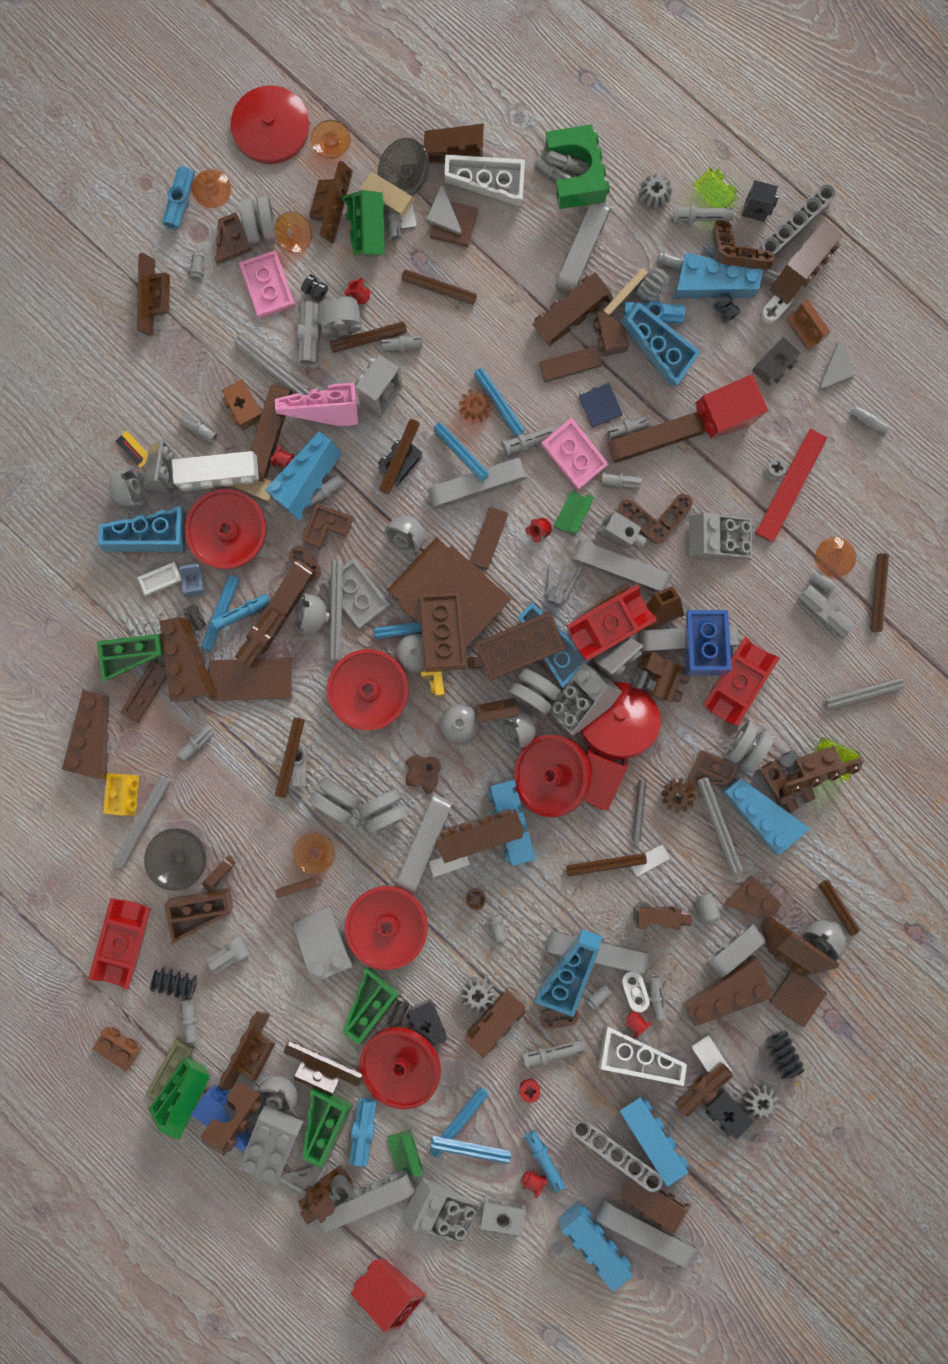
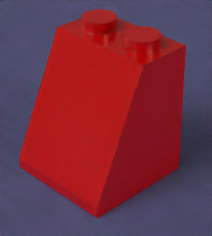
[695,374,768,439]
[583,746,628,811]
[350,1259,426,1332]

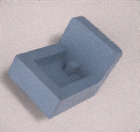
[179,563,205,598]

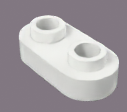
[621,971,650,1012]

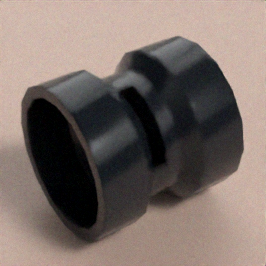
[301,274,328,302]
[713,294,741,323]

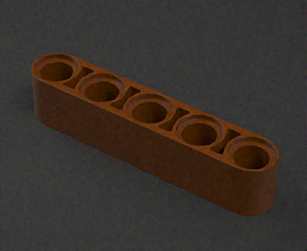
[250,385,292,482]
[607,412,706,463]
[256,560,315,654]

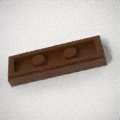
[539,346,602,382]
[470,507,508,570]
[121,660,167,723]

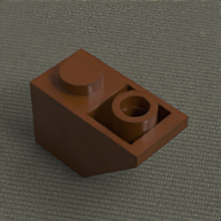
[593,311,629,356]
[645,586,684,630]

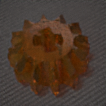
[459,389,492,423]

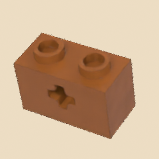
[222,379,261,430]

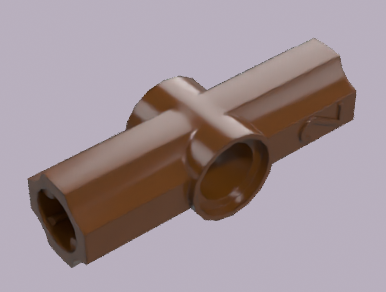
[234,607,285,667]
[675,1061,733,1117]

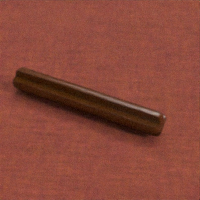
[402,269,477,305]
[330,321,407,353]
[379,419,420,495]
[870,553,889,632]
[275,717,305,798]
[566,853,647,876]

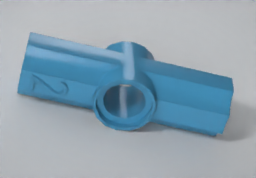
[162,166,195,230]
[623,301,685,324]
[349,1098,377,1167]

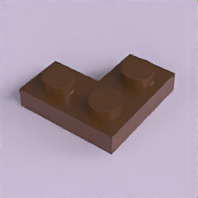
[302,503,354,548]

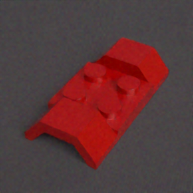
[566,584,657,661]
[703,636,780,727]
[88,898,151,990]

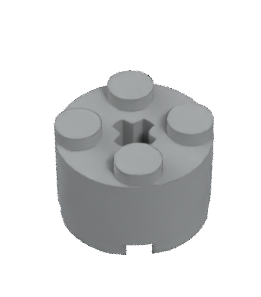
[319,297,362,339]

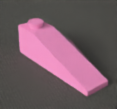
[275,383,358,427]

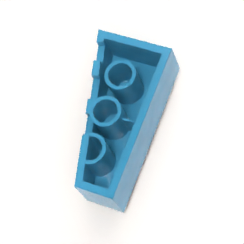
[98,506,186,552]
[487,780,536,866]

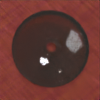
[378,138,429,196]
[144,828,207,891]

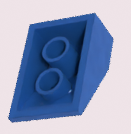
[685,610,732,676]
[191,1084,251,1152]

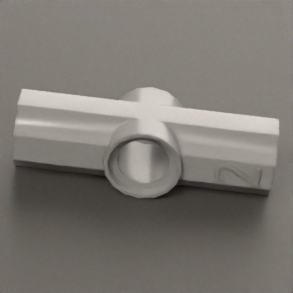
[298,301,320,365]
[798,585,855,638]

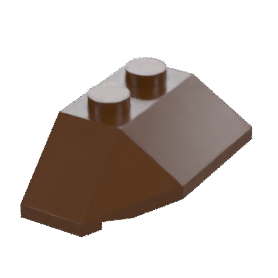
[761,917,840,976]

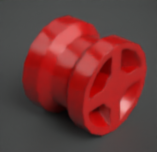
[519,1078,540,1103]

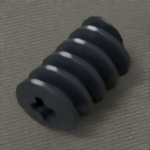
[150,967,197,1000]
[765,1031,805,1079]

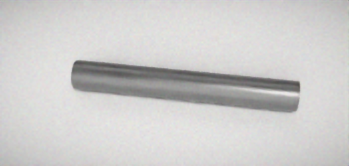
[632,780,647,842]

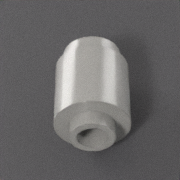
[695,892,721,924]

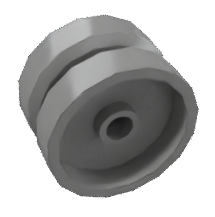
[240,194,277,244]
[509,668,561,716]
[725,720,774,774]
[309,776,362,825]
[357,789,410,834]

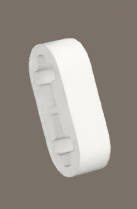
[761,295,793,324]

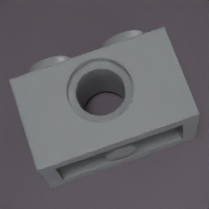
[480,1197,526,1238]

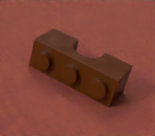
[201,1081,261,1156]

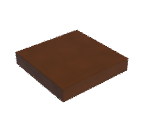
[430,201,478,247]
[475,698,520,722]
[275,876,322,898]
[769,970,827,1027]

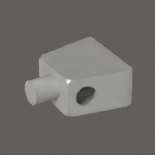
[596,511,647,549]

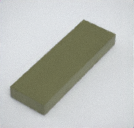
[145,1038,195,1100]

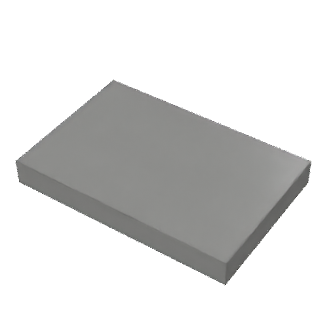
[322,558,391,630]

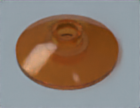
[311,120,350,159]
[192,169,231,208]
[274,211,312,253]
[815,537,856,577]
[294,833,335,874]

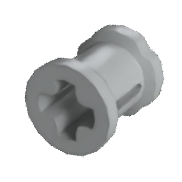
[764,458,786,481]

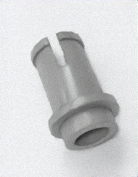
[657,251,683,270]
[188,253,205,281]
[810,569,837,594]
[488,914,507,942]
[586,984,612,1010]

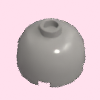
[109,466,147,508]
[384,515,425,555]
[295,593,329,634]
[396,634,425,674]
[440,704,480,744]
[498,709,537,751]
[803,920,846,961]
[257,1076,298,1115]

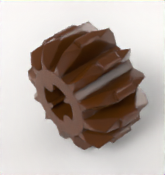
[661,778,697,813]

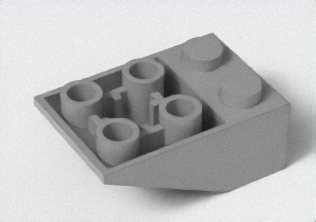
[143,439,179,494]
[689,513,752,559]
[590,637,643,679]
[549,663,622,736]
[403,1178,481,1244]

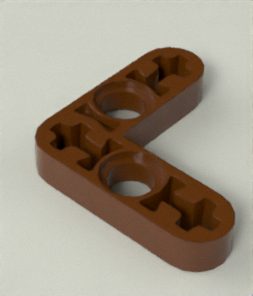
[712,221,775,270]
[617,494,692,544]

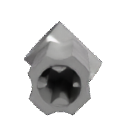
[289,747,308,786]
[207,936,251,974]

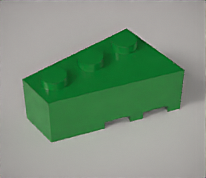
[342,190,385,257]
[97,633,164,682]
[343,967,402,1045]
[148,1057,210,1140]
[302,1088,353,1168]

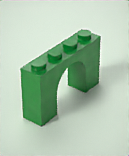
[545,124,610,210]

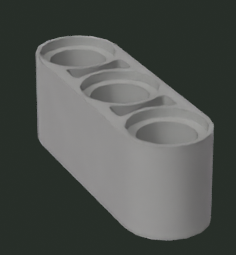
[707,923,766,978]

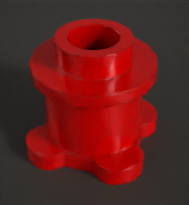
[344,278,371,305]
[270,445,295,470]
[525,517,552,543]
[624,1011,652,1039]
[520,1169,547,1198]

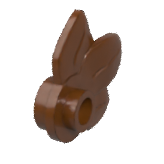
[406,755,441,794]

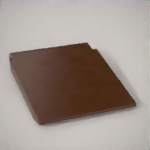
[387,538,511,649]

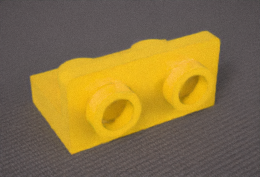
[421,671,445,698]
[103,773,139,816]

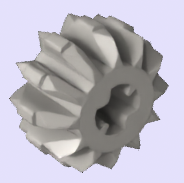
[639,173,673,210]
[637,267,669,303]
[460,977,495,1013]
[743,1084,779,1121]

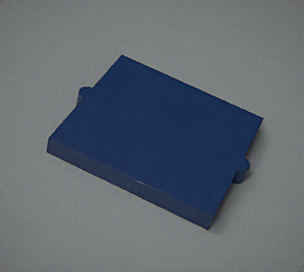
[579,383,623,428]

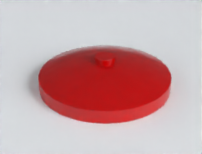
[231,85,310,164]
[185,489,267,570]
[327,649,409,731]
[580,682,661,759]
[514,735,591,817]
[345,886,428,970]
[359,1027,441,1110]

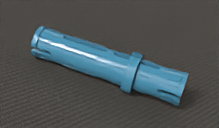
[211,593,270,632]
[524,1130,566,1193]

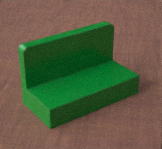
[554,491,594,537]
[387,1129,423,1178]

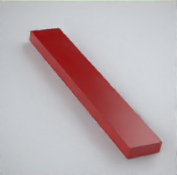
[755,428,828,543]

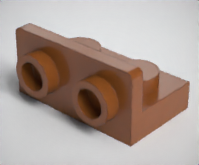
[787,299,830,350]
[92,1026,142,1071]

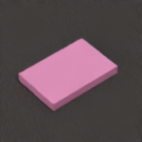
[239,250,295,319]
[540,417,609,490]

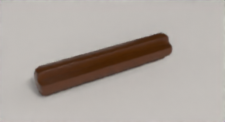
[819,879,860,936]

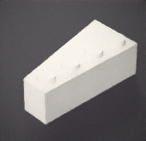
[445,155,525,207]
[172,451,259,493]
[598,1026,687,1086]

